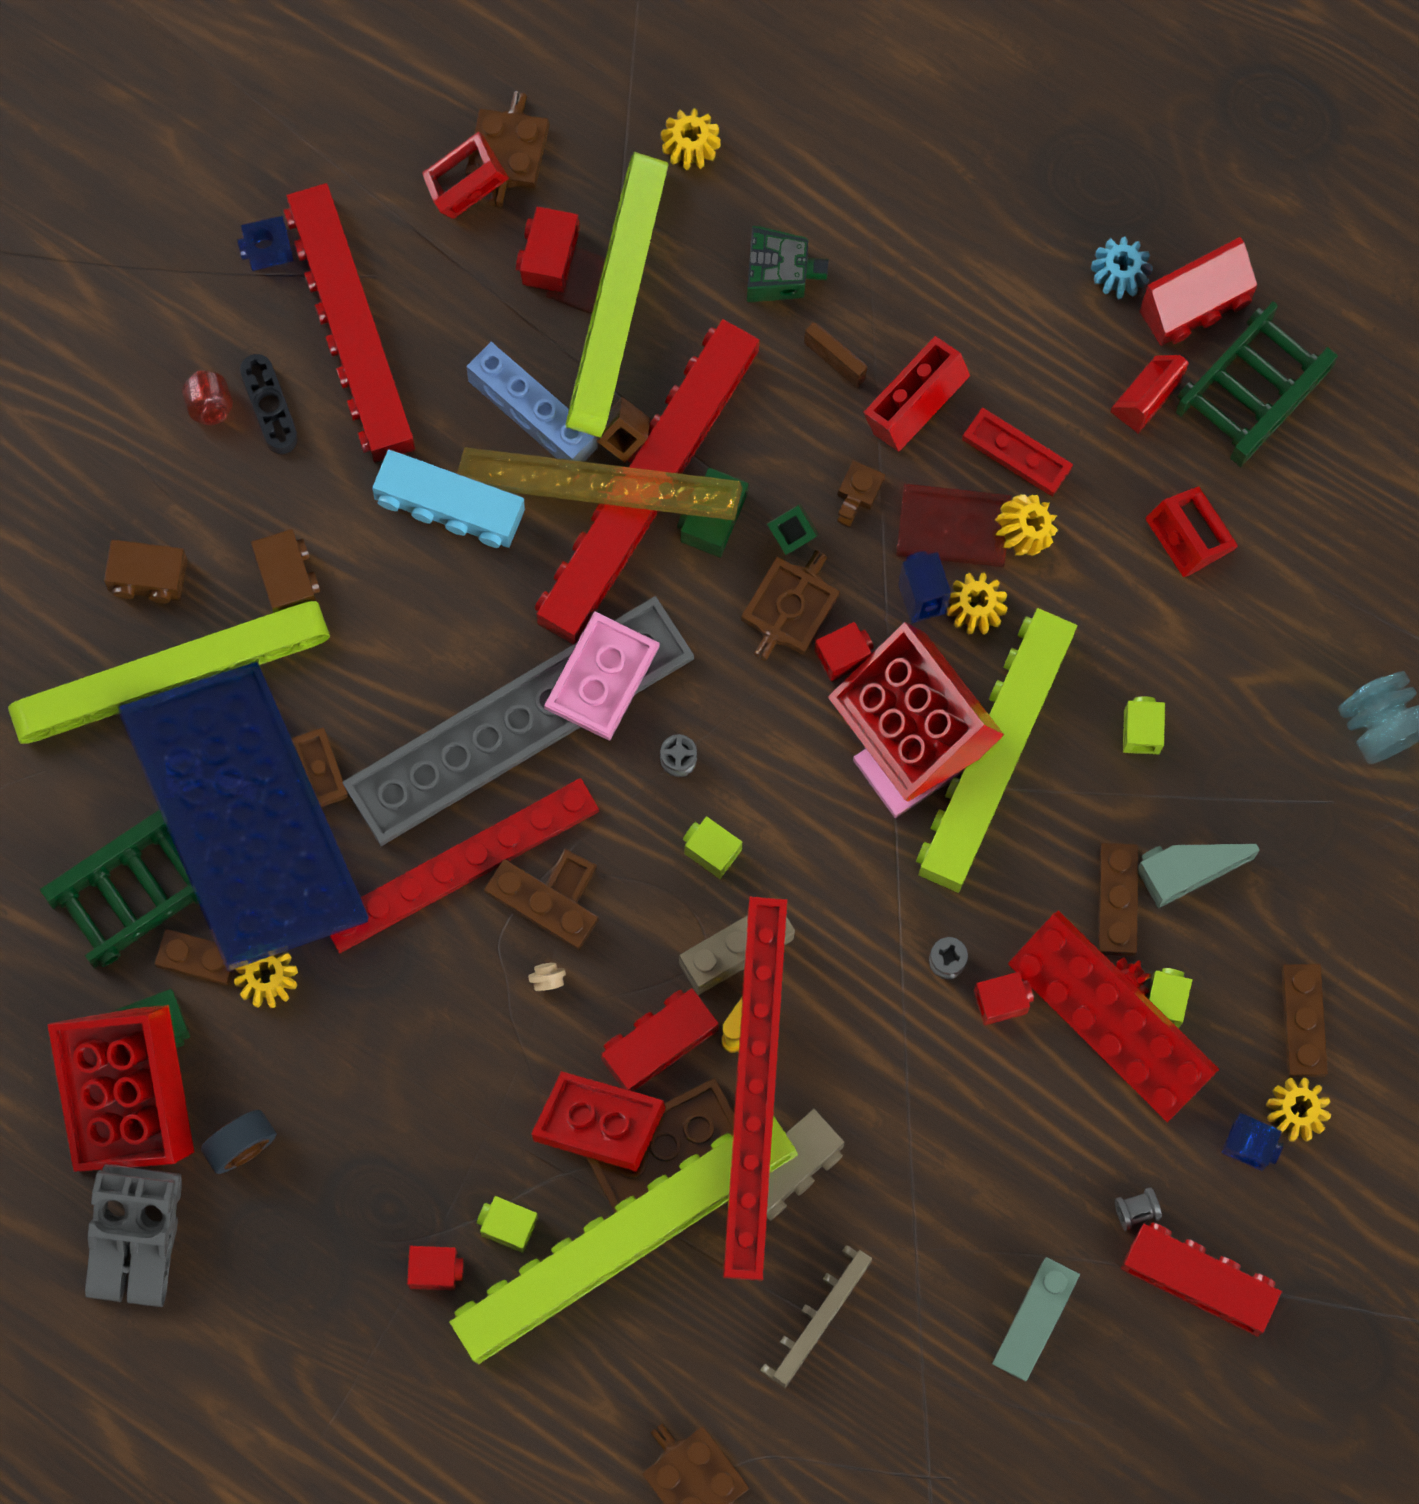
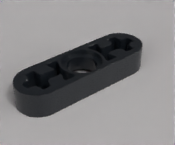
[240,354,298,454]

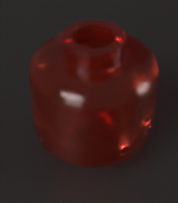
[182,371,233,425]

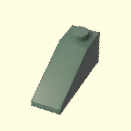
[1138,844,1260,909]
[992,1257,1080,1382]

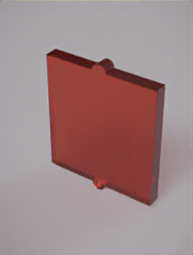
[546,247,605,314]

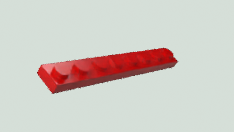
[321,778,599,954]

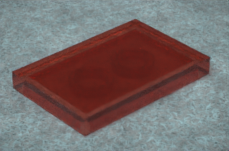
[896,483,1011,567]

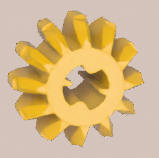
[661,108,721,171]
[995,494,1058,556]
[946,573,1008,635]
[234,944,298,1008]
[1266,1078,1331,1142]

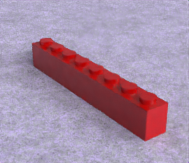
[283,183,415,463]

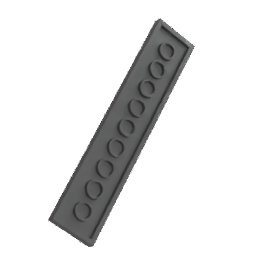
[342,596,694,846]

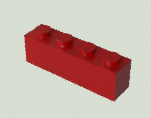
[1120,1222,1282,1337]

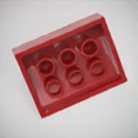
[828,622,1004,802]
[47,1005,194,1172]

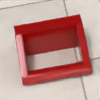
[422,131,510,219]
[1110,355,1189,434]
[1145,486,1238,578]

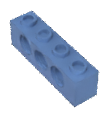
[467,342,598,473]

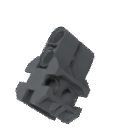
[85,1164,182,1307]

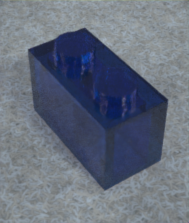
[898,551,951,624]

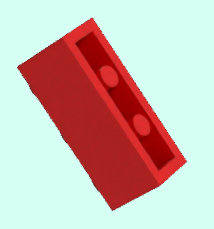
[863,336,970,452]
[601,988,719,1092]

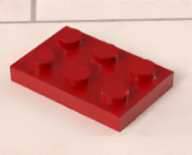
[531,1071,666,1172]

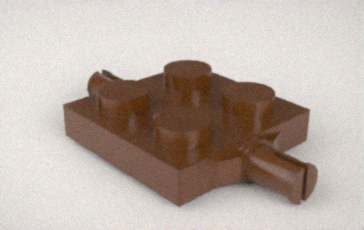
[465,92,550,207]
[741,550,840,661]
[642,1423,750,1504]

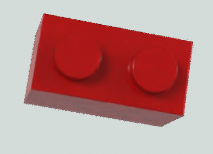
[516,206,580,293]

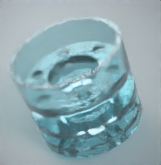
[1338,671,1419,764]

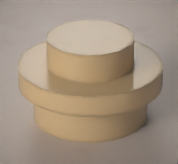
[528,963,566,991]

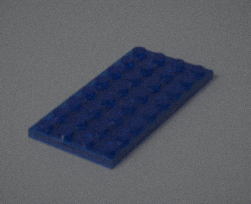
[119,661,369,971]

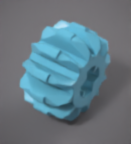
[1091,236,1153,299]

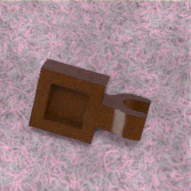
[837,461,886,527]

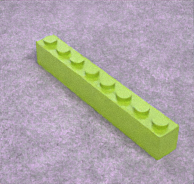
[916,608,1078,893]

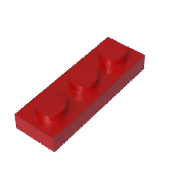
[962,407,1073,497]

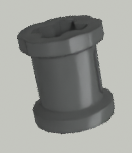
[1114,1187,1162,1231]

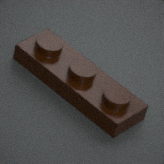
[1098,843,1138,956]
[484,859,599,951]
[1281,964,1328,1077]

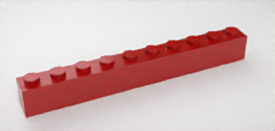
[535,319,760,645]

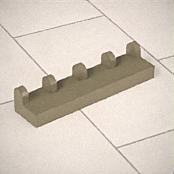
[760,1245,872,1389]

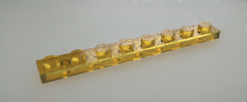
[457,447,743,520]

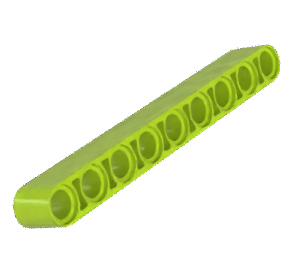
[565,152,668,438]
[8,601,330,744]

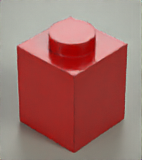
[814,622,874,682]
[974,971,1034,1026]
[407,1246,464,1291]

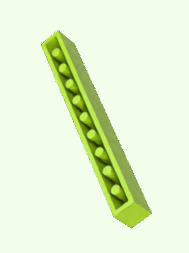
[449,1115,798,1364]

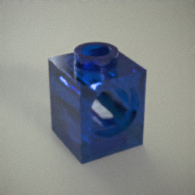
[237,215,294,271]
[1221,1113,1284,1171]

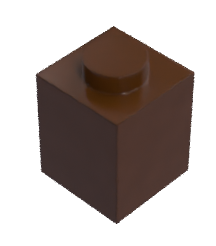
[597,397,650,462]

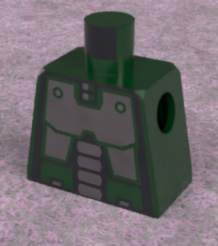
[747,226,828,302]

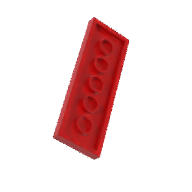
[1007,910,1220,1123]

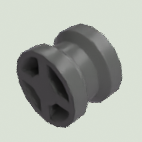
[660,734,697,777]
[929,937,968,979]

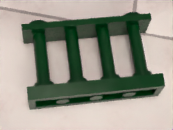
[1176,302,1338,467]
[39,806,218,969]

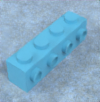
[372,449,525,548]

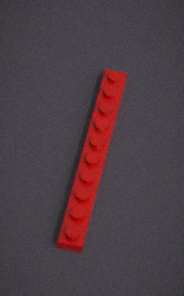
[723,897,787,1281]

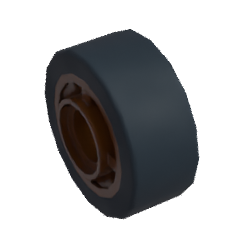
[201,1110,277,1174]

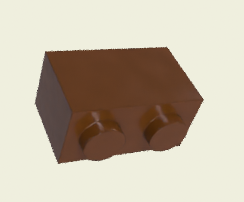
[251,529,321,613]
[104,539,188,603]

